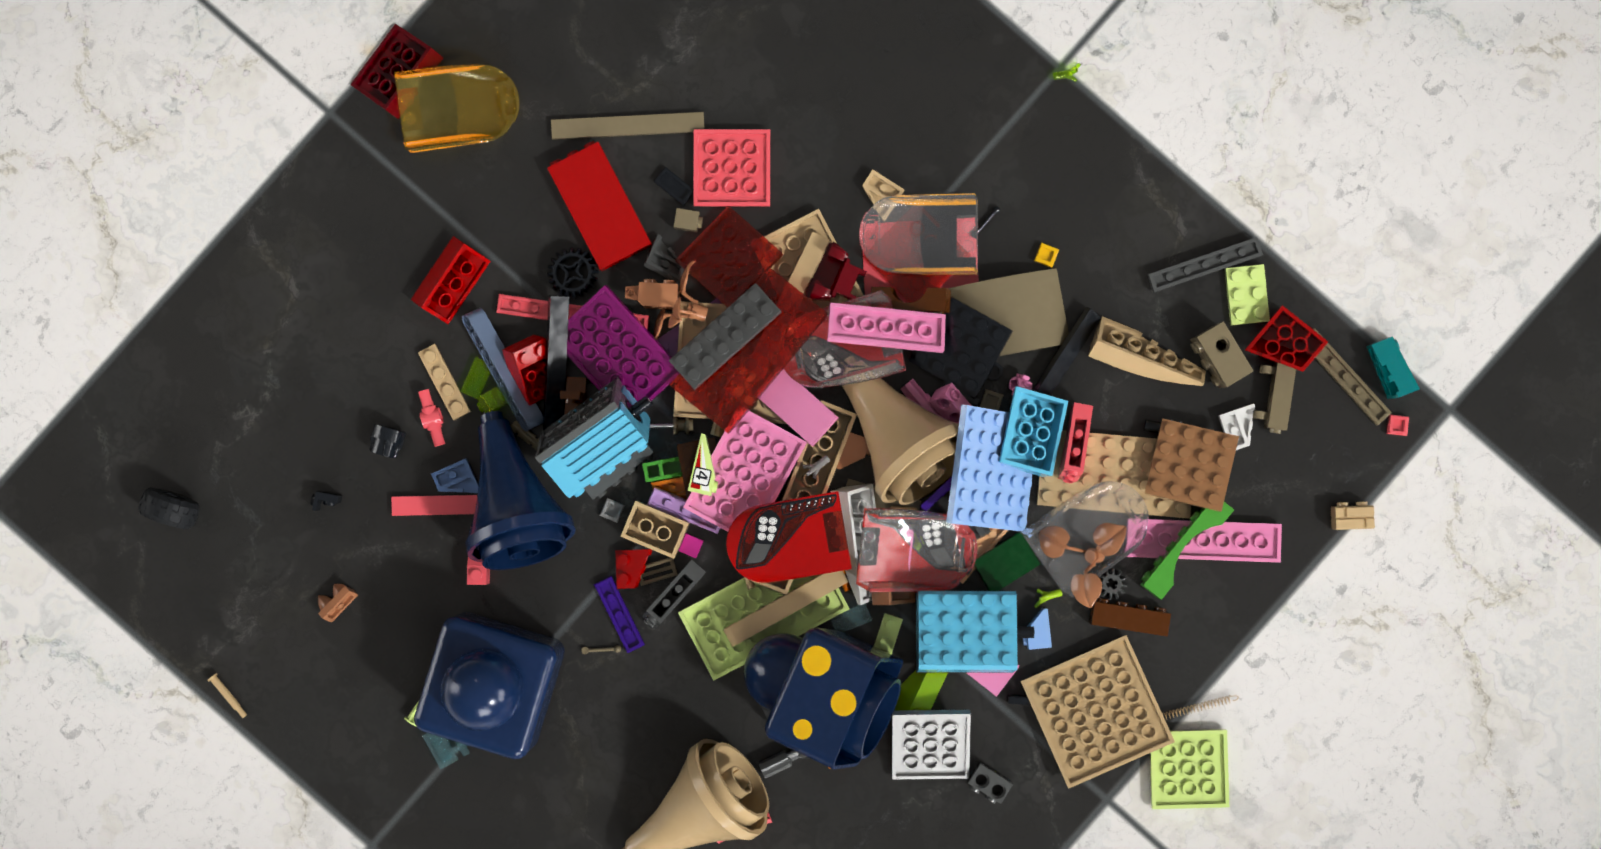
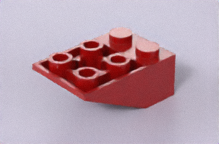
[502,335,547,406]

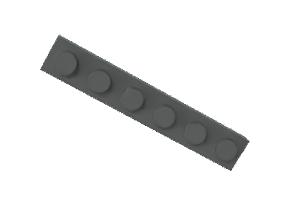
[1147,237,1263,293]

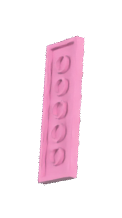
[827,303,946,353]

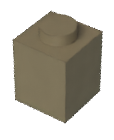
[674,208,703,233]

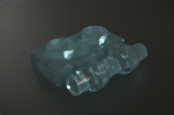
[423,733,470,769]

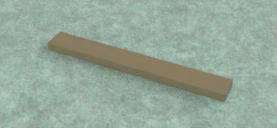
[551,112,705,140]

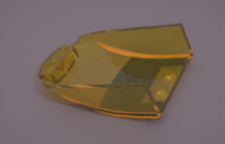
[394,64,519,153]

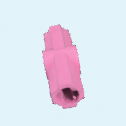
[900,379,941,417]

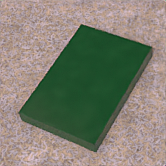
[972,531,1040,591]

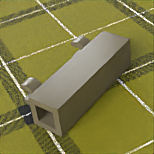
[1253,361,1296,434]

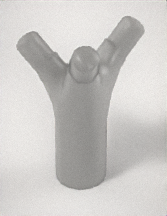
[803,455,830,479]

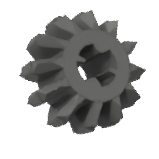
[1097,567,1128,600]

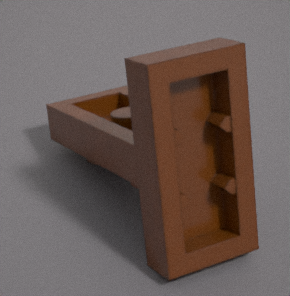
[560,377,587,414]

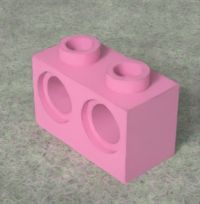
[929,383,972,424]

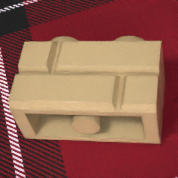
[1331,502,1375,530]

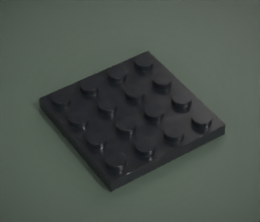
[909,297,1013,398]

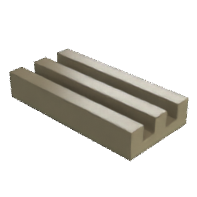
[640,557,678,586]

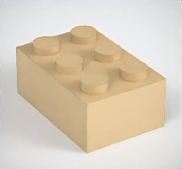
[620,501,690,559]

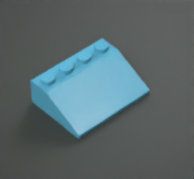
[999,386,1068,477]

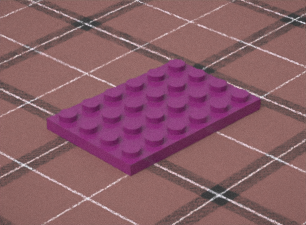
[567,285,680,402]

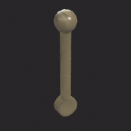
[581,645,621,654]

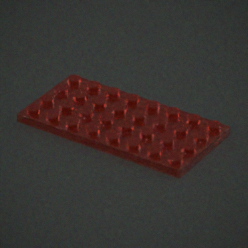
[670,267,828,434]

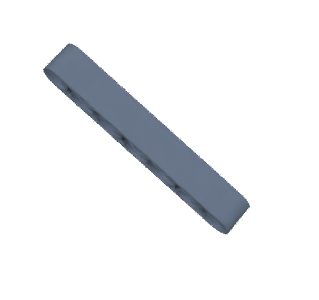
[462,308,543,431]

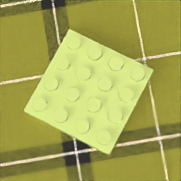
[1150,729,1230,809]

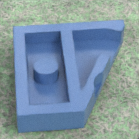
[431,458,479,493]

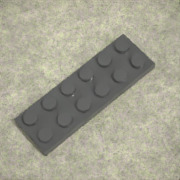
[669,283,782,390]

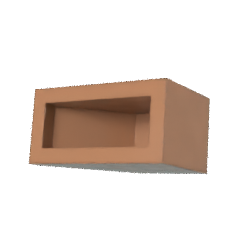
[836,432,870,469]
[872,584,915,605]

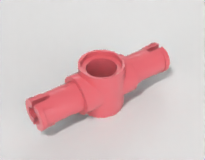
[418,389,445,447]

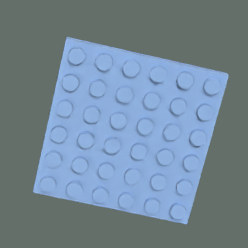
[946,404,1032,532]

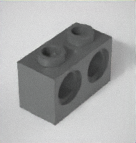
[967,761,1013,804]

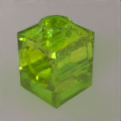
[476,386,508,413]

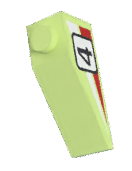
[688,433,718,496]

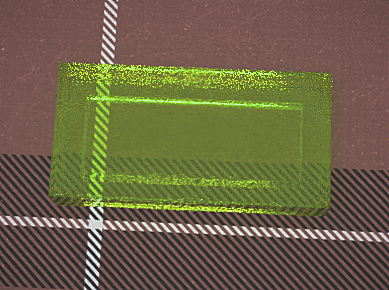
[460,357,490,400]

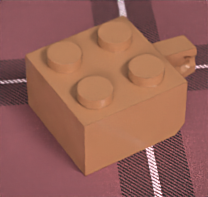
[625,279,680,310]

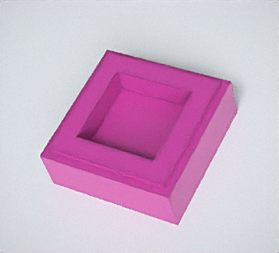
[679,533,704,558]

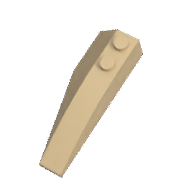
[1088,316,1206,386]

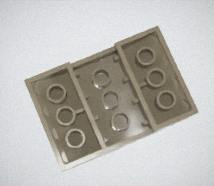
[948,268,1069,357]

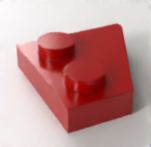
[615,549,652,589]

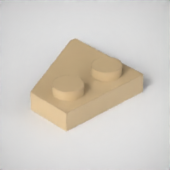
[862,169,905,222]

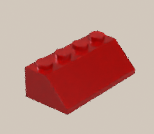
[411,236,491,324]

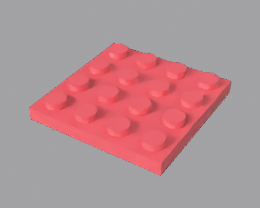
[694,129,770,207]

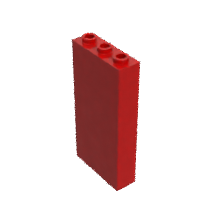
[547,141,652,271]

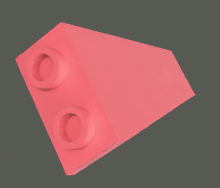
[1058,402,1093,483]

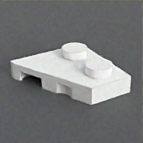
[1218,404,1255,450]

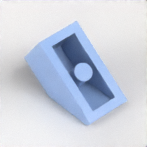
[1022,608,1052,650]

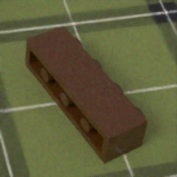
[1089,598,1171,637]

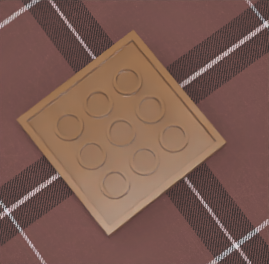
[1145,419,1239,512]

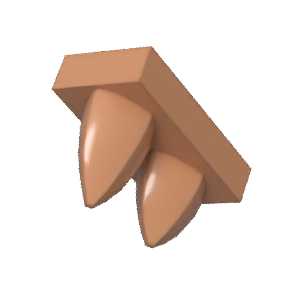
[318,584,358,622]

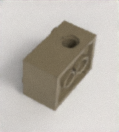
[1190,321,1253,389]

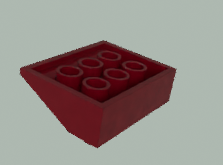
[351,24,443,119]

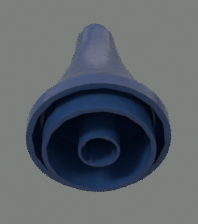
[465,411,575,570]

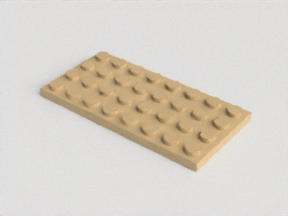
[1036,430,1191,519]

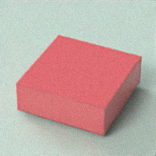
[1386,415,1409,436]

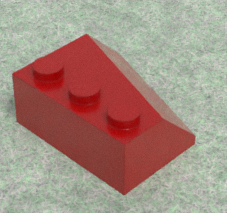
[1245,305,1328,372]

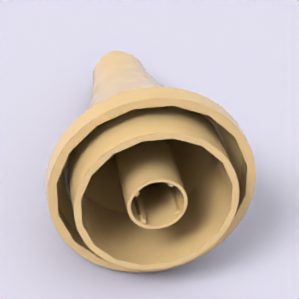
[839,356,959,505]
[622,739,769,849]

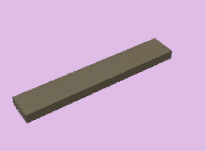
[1312,328,1392,426]

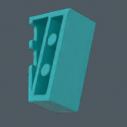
[1366,336,1420,399]

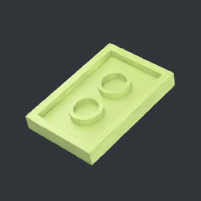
[1224,264,1270,326]

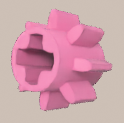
[1009,373,1033,395]

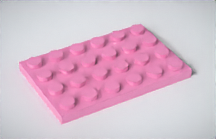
[683,405,807,545]

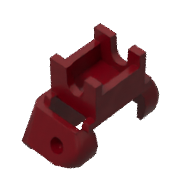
[806,241,867,302]

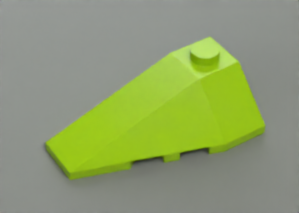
[894,670,948,711]

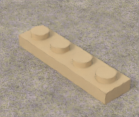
[418,344,471,420]

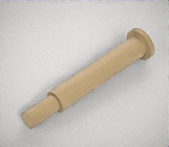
[207,673,247,718]

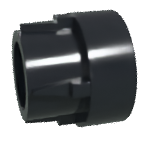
[369,424,406,459]

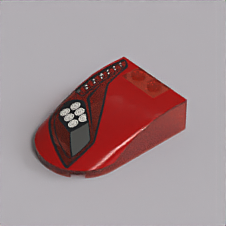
[726,491,852,583]

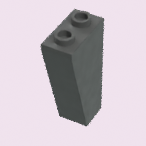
[642,560,706,629]

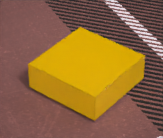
[1034,243,1059,268]

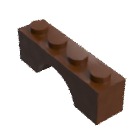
[871,287,951,314]

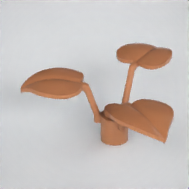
[654,260,708,340]
[1039,523,1126,608]

